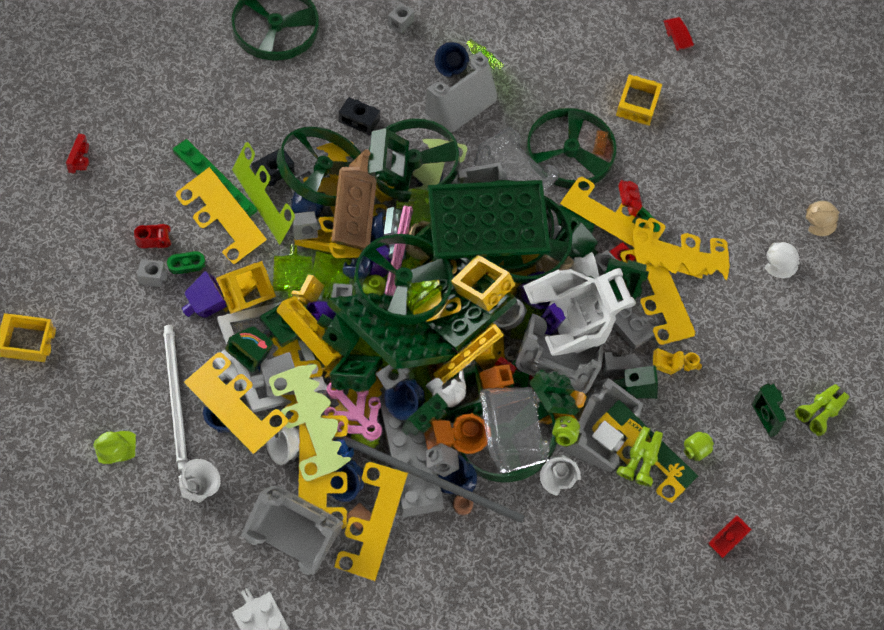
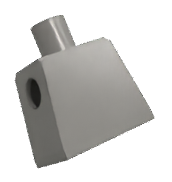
[250,352,295,397]

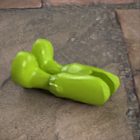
[795,384,850,436]
[616,426,663,487]

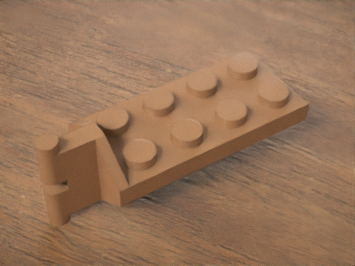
[332,149,376,250]

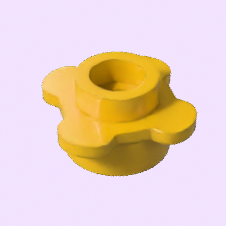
[683,352,702,371]

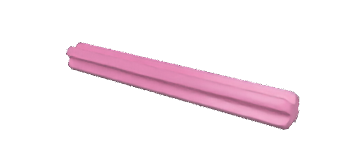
[385,206,413,296]

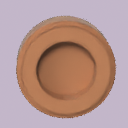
[453,495,474,515]

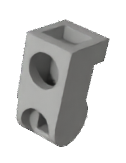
[602,352,641,377]

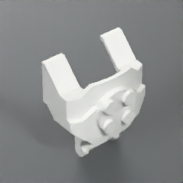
[524,268,636,356]

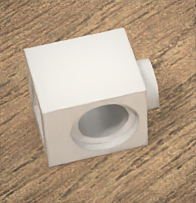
[592,420,624,453]

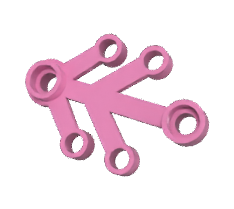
[324,383,382,441]

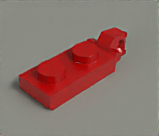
[618,180,642,217]

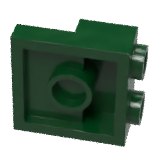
[604,258,649,300]
[260,304,302,348]
[329,354,383,392]
[529,370,579,415]
[751,383,787,438]
[401,393,448,436]

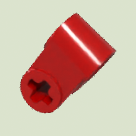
[134,224,171,249]

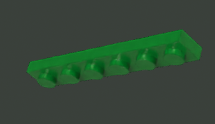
[172,139,258,217]

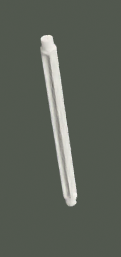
[163,325,188,472]

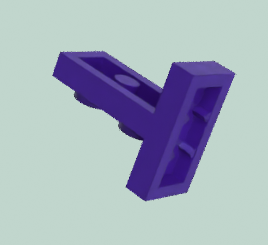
[524,303,566,336]

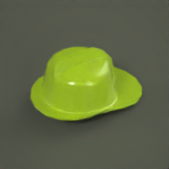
[93,431,136,464]

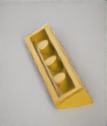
[277,296,343,367]
[433,324,504,385]

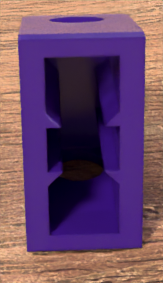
[181,271,227,318]

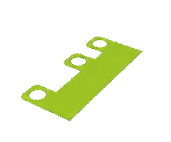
[232,142,295,245]

